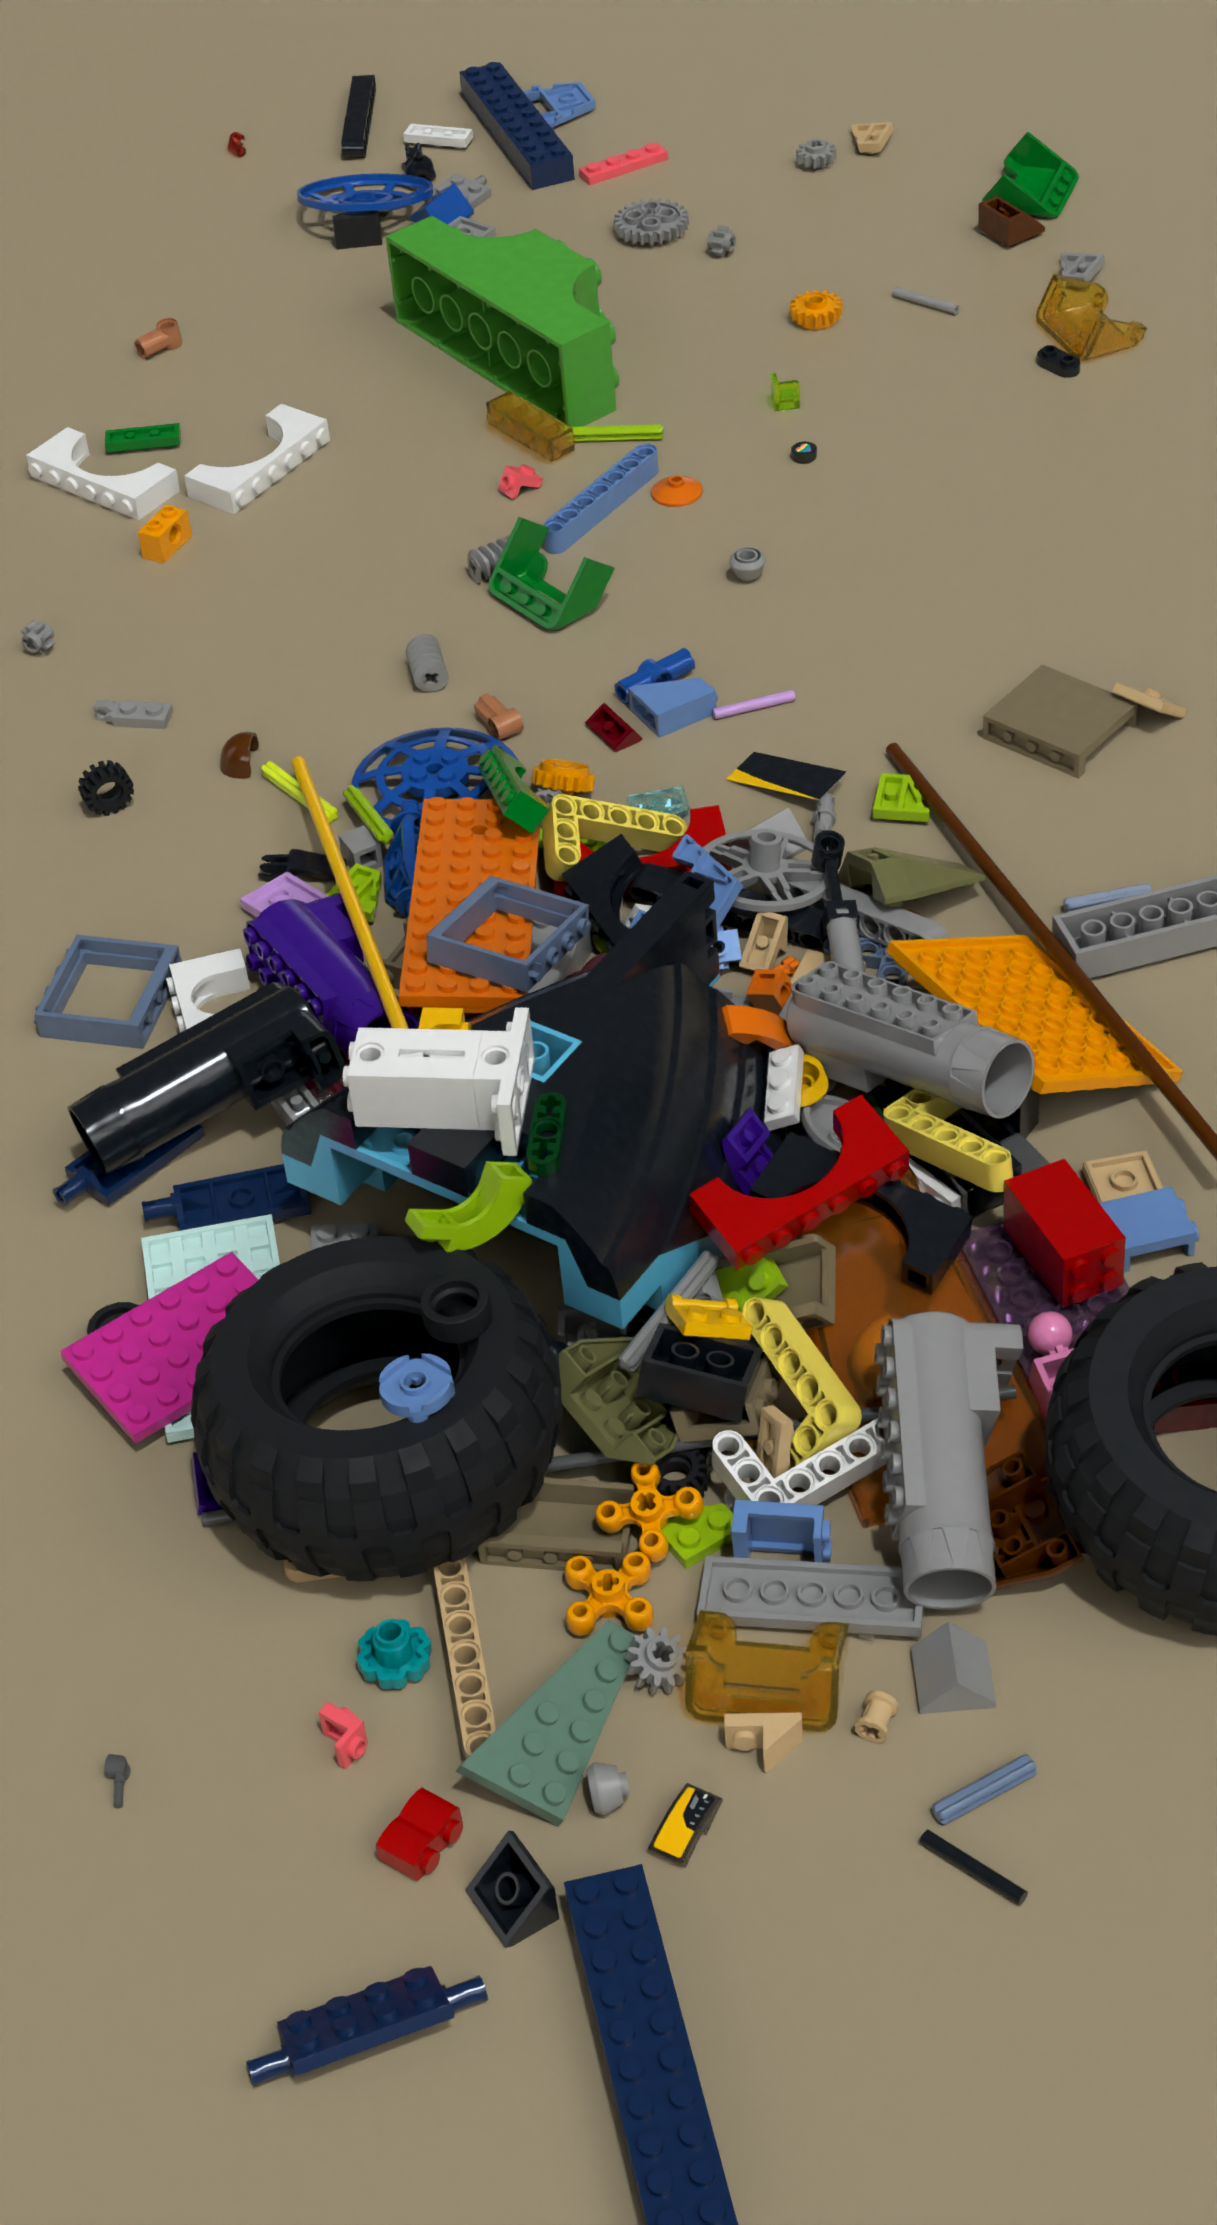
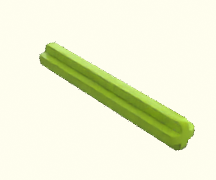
[564,424,664,442]
[343,785,394,844]

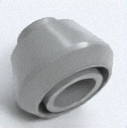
[729,547,766,582]
[586,1762,630,1816]

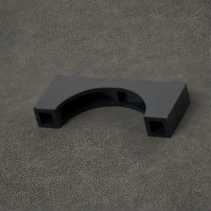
[562,834,645,951]
[750,1131,973,1296]

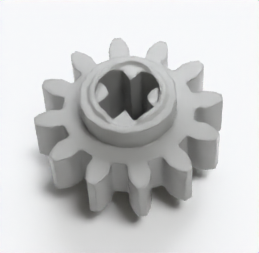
[796,139,836,169]
[624,1627,693,1694]

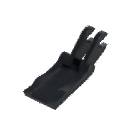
[258,849,348,882]

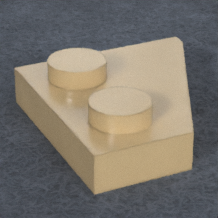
[851,122,894,154]

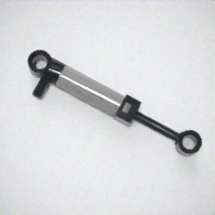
[811,830,865,973]

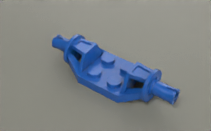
[383,799,422,918]

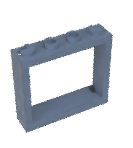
[426,876,591,992]
[34,935,182,1049]

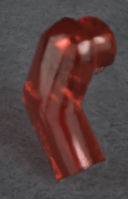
[227,132,246,157]

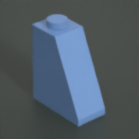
[628,677,718,738]

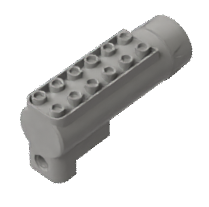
[787,961,1035,1118]
[874,1311,1023,1610]

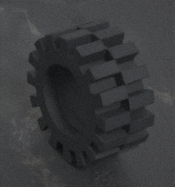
[78,760,134,816]
[656,1449,709,1499]

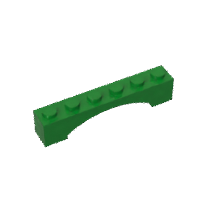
[478,744,550,834]

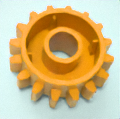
[790,290,843,330]
[531,759,595,795]

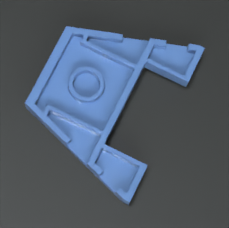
[520,82,596,128]
[628,834,743,930]

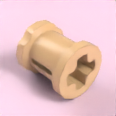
[855,1691,899,1743]

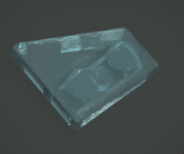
[626,786,690,819]

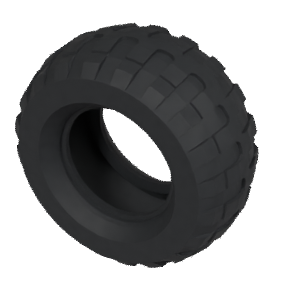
[191,1236,563,1582]
[1045,1262,1217,1636]

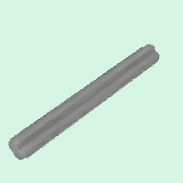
[618,1250,719,1372]

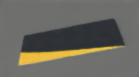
[726,752,847,800]

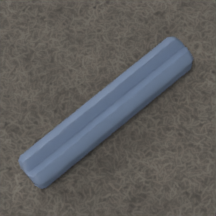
[1063,883,1152,913]
[932,1754,1037,1825]

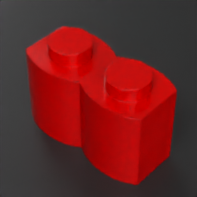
[375,1787,463,1881]

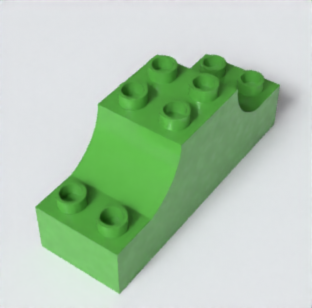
[385,216,619,430]

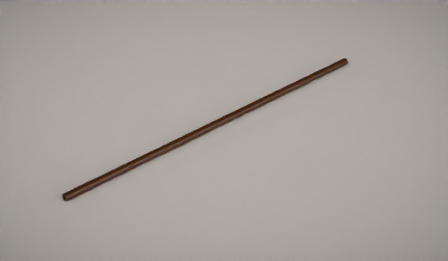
[886,743,1217,1161]

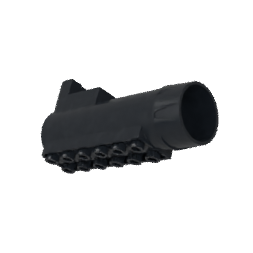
[67,982,345,1176]

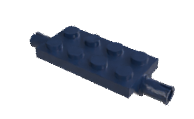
[53,1124,205,1206]
[141,1164,311,1231]
[246,1965,488,2087]

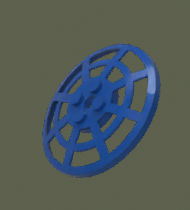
[297,173,433,214]
[352,727,522,829]

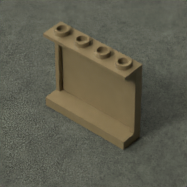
[983,665,1138,779]

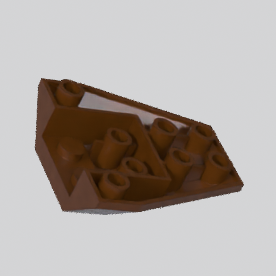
[986,1449,1085,1590]

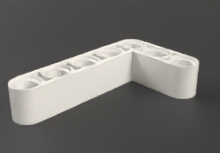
[712,1418,887,1505]

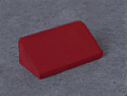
[585,703,643,752]

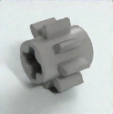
[707,226,736,257]
[21,620,55,655]

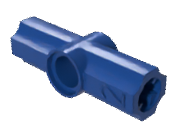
[614,648,695,705]

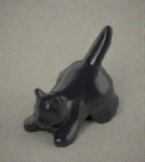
[401,143,436,180]

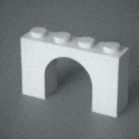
[166,948,250,1033]

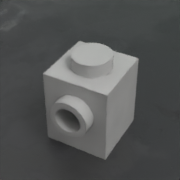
[338,825,383,869]

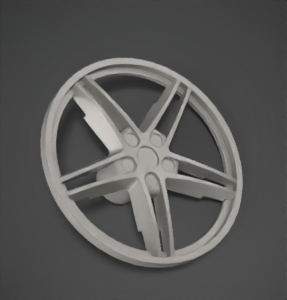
[703,829,829,912]

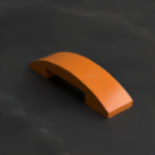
[722,1005,796,1050]

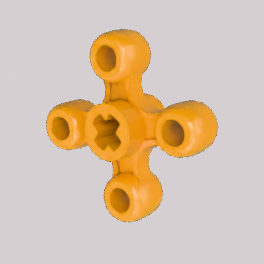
[595,1462,704,1562]
[565,1551,654,1636]

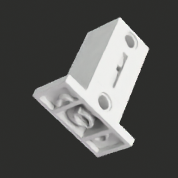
[343,1007,535,1156]

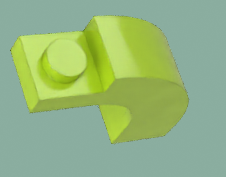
[405,1161,532,1252]

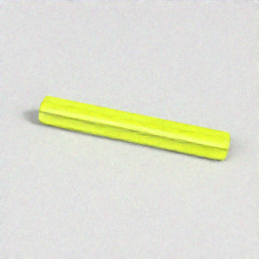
[261,761,338,823]

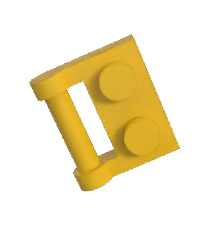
[665,1294,752,1340]

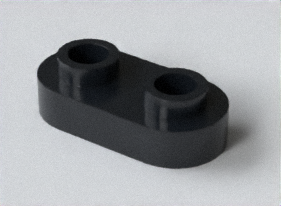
[1037,345,1080,378]

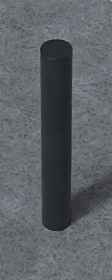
[920,1829,1028,1905]

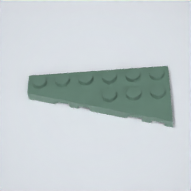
[456,1620,635,1827]

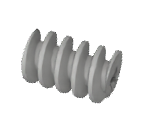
[467,535,510,583]
[406,634,449,692]

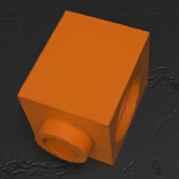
[746,969,793,1016]

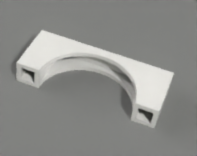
[184,404,330,514]
[26,427,180,520]

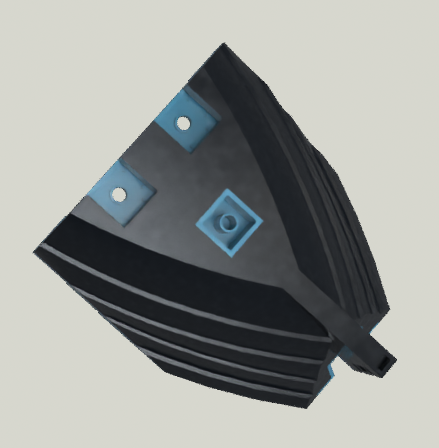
[281,870,788,1329]

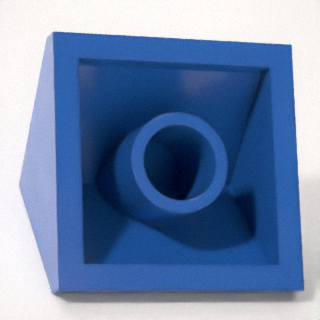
[410,183,474,225]

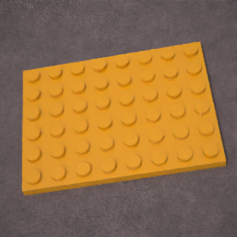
[885,935,1184,1095]

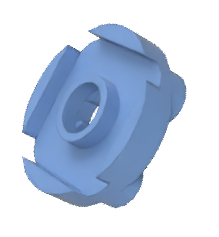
[379,1353,455,1423]

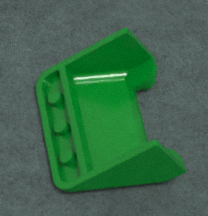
[981,132,1079,218]

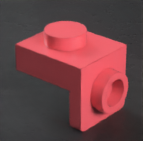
[498,464,543,499]
[318,1701,368,1769]

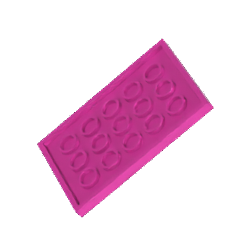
[60,1252,258,1444]

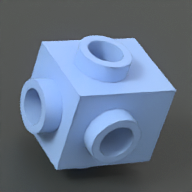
[711,926,742,970]

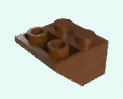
[978,196,1045,247]

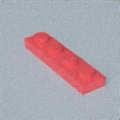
[578,143,668,186]

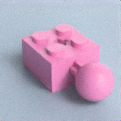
[1027,1311,1074,1420]

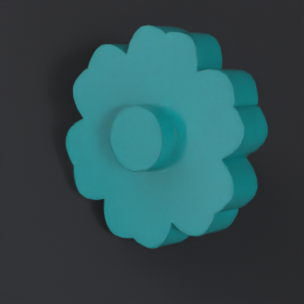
[356,1619,432,1689]

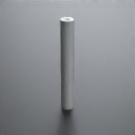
[893,287,959,315]

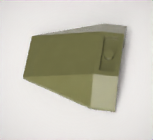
[838,847,985,907]
[559,1337,678,1465]

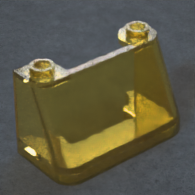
[1036,274,1147,361]
[685,1610,849,1732]

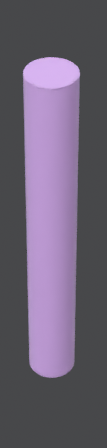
[712,690,796,720]

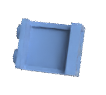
[1100,1186,1199,1272]
[731,1500,832,1562]

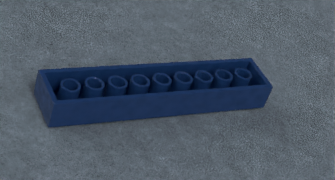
[459,62,575,190]
[564,1864,738,2225]

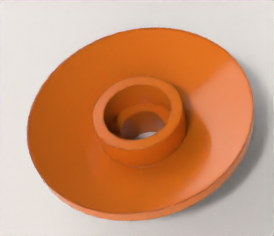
[651,475,703,507]

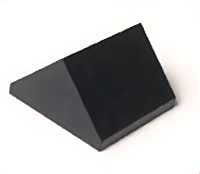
[332,211,383,250]
[466,1831,559,1947]

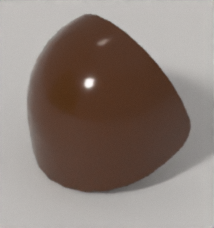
[220,732,259,779]

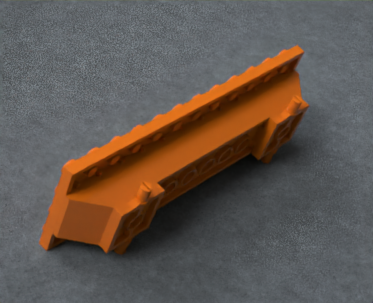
[398,797,540,1019]

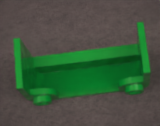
[489,517,615,631]

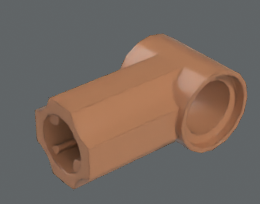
[134,318,182,359]
[474,693,524,741]

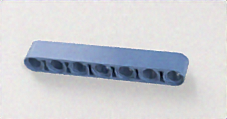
[542,444,659,554]

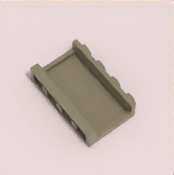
[715,1234,836,1332]
[670,1351,784,1443]
[478,1477,635,1572]

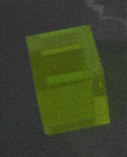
[770,373,800,412]

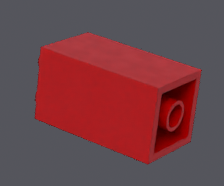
[1003,1158,1126,1308]

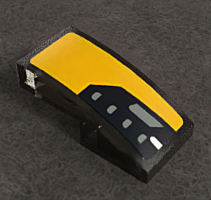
[648,1783,723,1868]

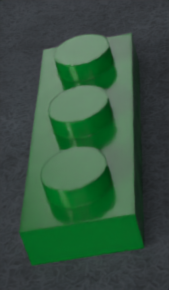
[105,423,181,453]

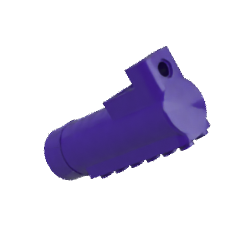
[243,893,419,1062]

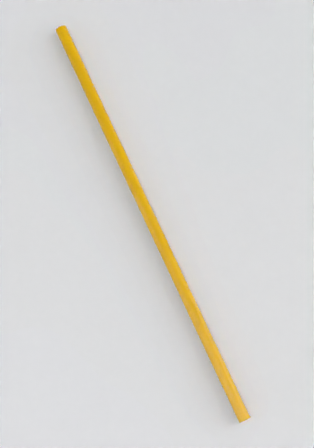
[291,756,409,1029]

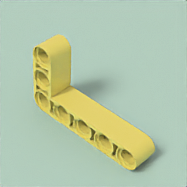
[542,794,687,881]
[883,1089,1014,1192]
[742,1297,862,1470]

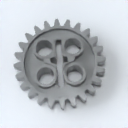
[614,198,689,246]

